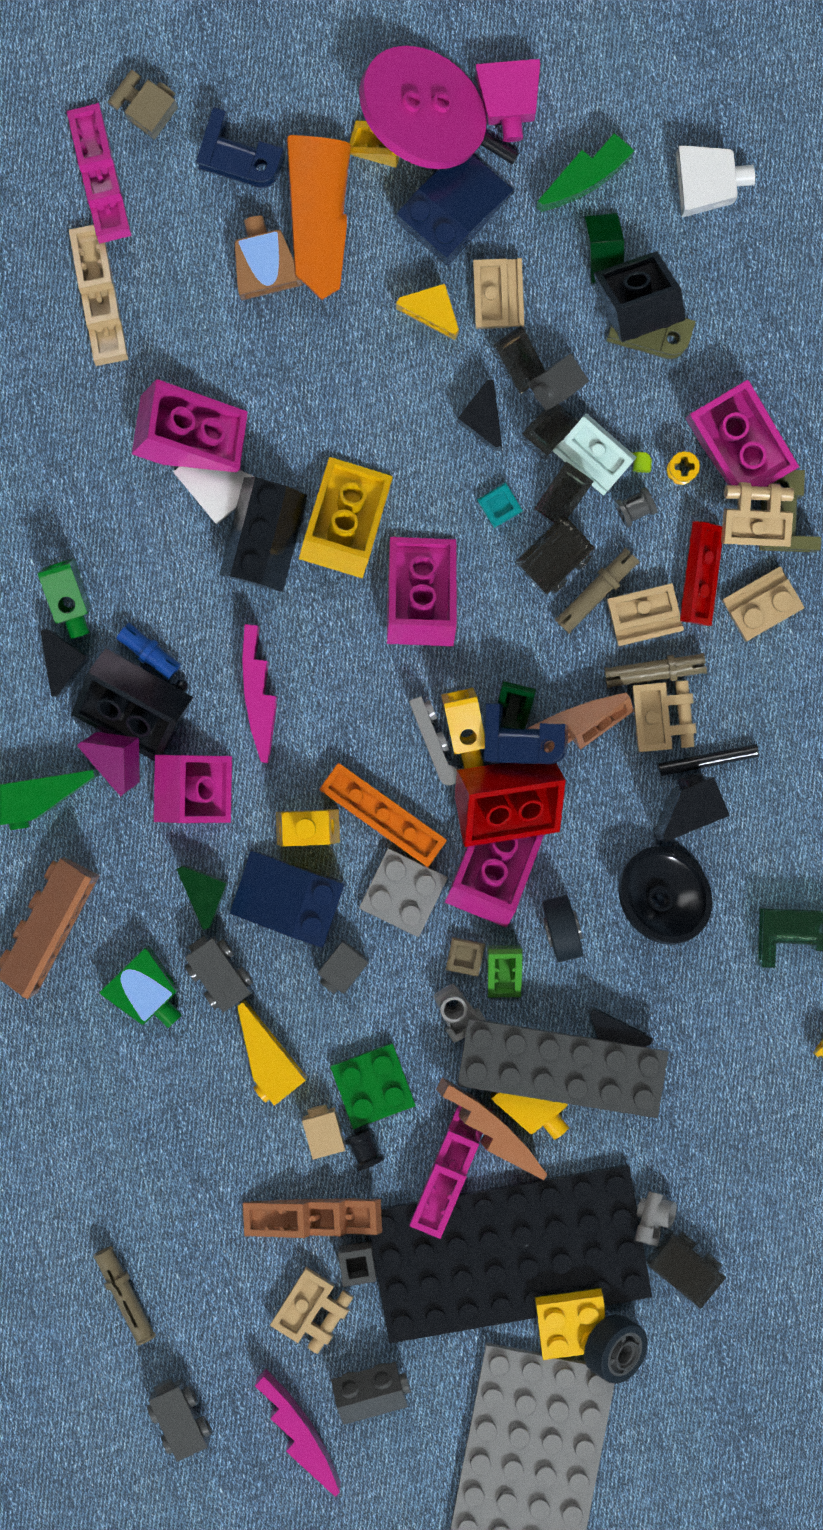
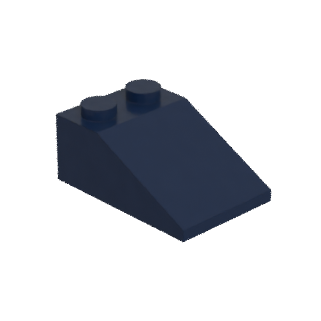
[396,155,514,267]
[230,850,346,948]

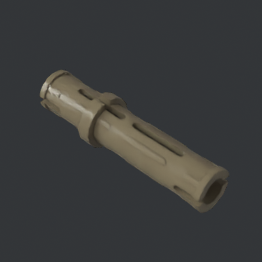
[554,548,640,634]
[604,652,707,688]
[93,1246,156,1346]

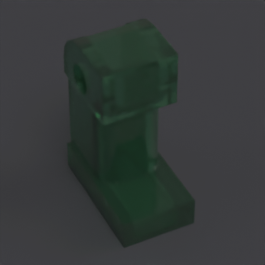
[757,908,823,968]

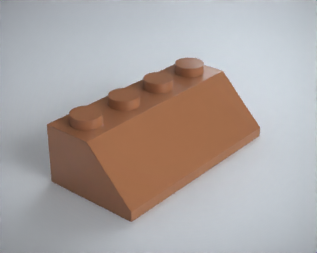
[0,857,100,999]

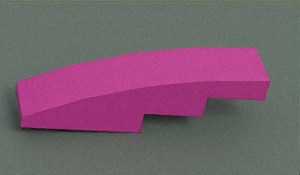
[67,103,132,244]
[242,624,278,763]
[409,1105,492,1239]
[255,1368,341,1497]

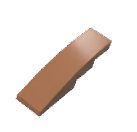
[527,692,634,753]
[436,1077,547,1180]
[243,1198,382,1238]

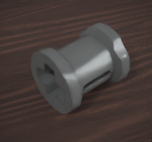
[614,487,658,528]

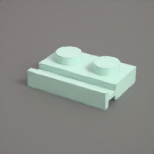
[553,413,637,496]

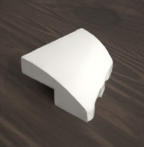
[173,467,254,524]

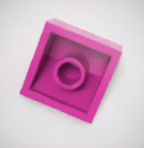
[154,755,232,823]

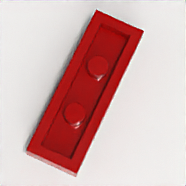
[680,521,722,626]

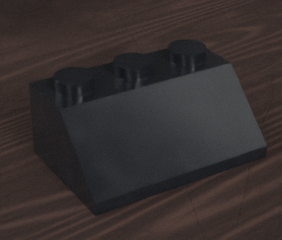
[219,477,308,592]
[71,648,193,761]
[654,773,730,842]

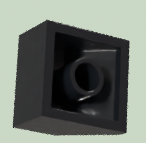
[594,251,685,342]

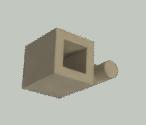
[107,70,178,140]

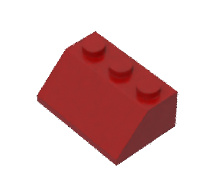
[455,763,566,847]

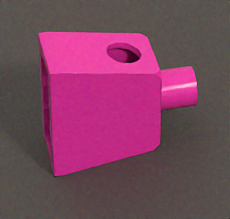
[475,59,540,142]

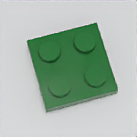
[330,1042,416,1129]

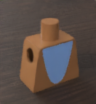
[235,215,303,301]

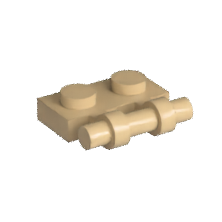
[721,482,794,547]
[632,680,697,752]
[270,1267,354,1354]

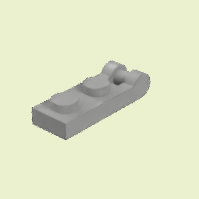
[409,696,457,786]

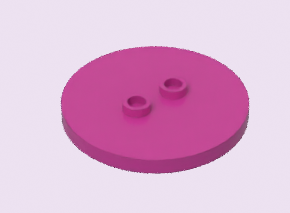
[359,46,487,169]

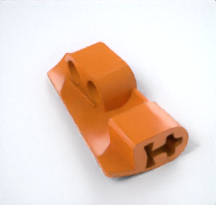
[287,135,351,300]

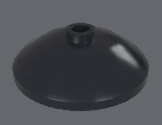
[618,846,712,945]

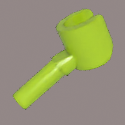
[631,452,652,473]

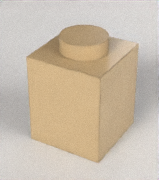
[302,1105,346,1160]

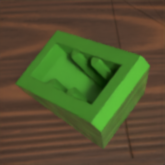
[487,945,523,998]

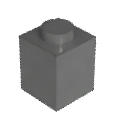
[527,353,589,411]
[317,940,369,994]
[338,1241,377,1287]

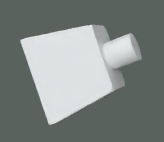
[676,146,755,217]

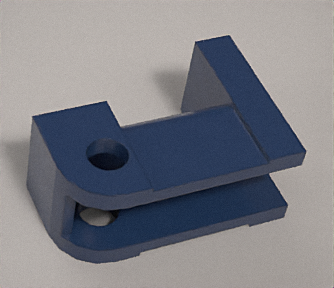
[196,107,285,188]
[484,703,568,764]

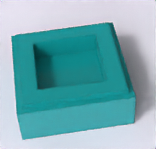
[477,482,523,529]

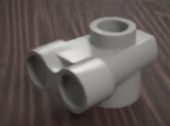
[433,983,487,1042]
[635,1192,677,1247]

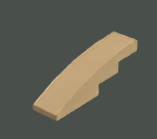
[69,225,129,366]

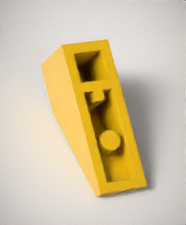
[237,999,307,1106]

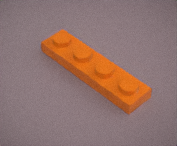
[319,762,447,867]

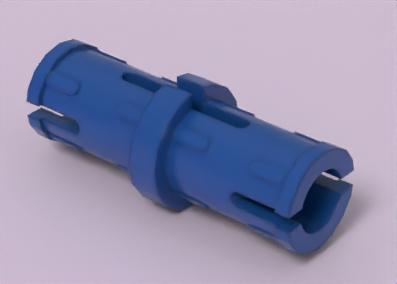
[116,622,181,681]

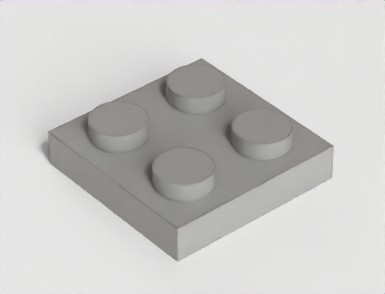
[359,848,448,938]

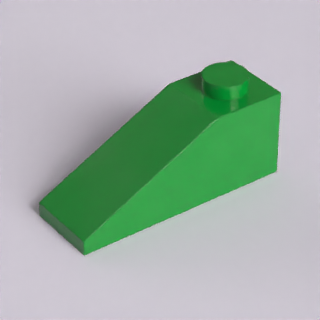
[0,770,98,830]

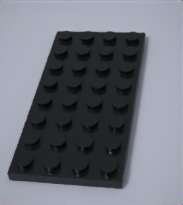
[370,1164,652,1344]

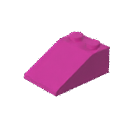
[131,379,248,473]
[685,380,799,487]
[387,537,457,646]
[445,835,544,928]

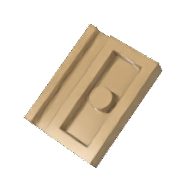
[473,258,524,329]
[721,566,805,642]
[607,583,684,647]

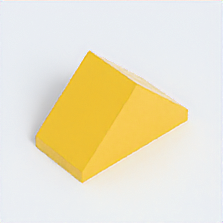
[349,121,399,168]
[396,284,459,340]

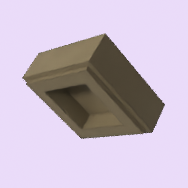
[446,937,485,977]

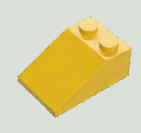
[299,457,393,579]

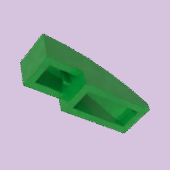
[536,133,635,212]

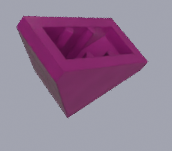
[77,732,140,797]

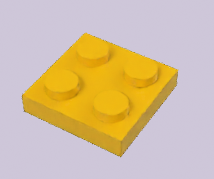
[535,1288,605,1360]

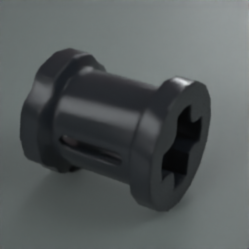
[344,1127,385,1171]

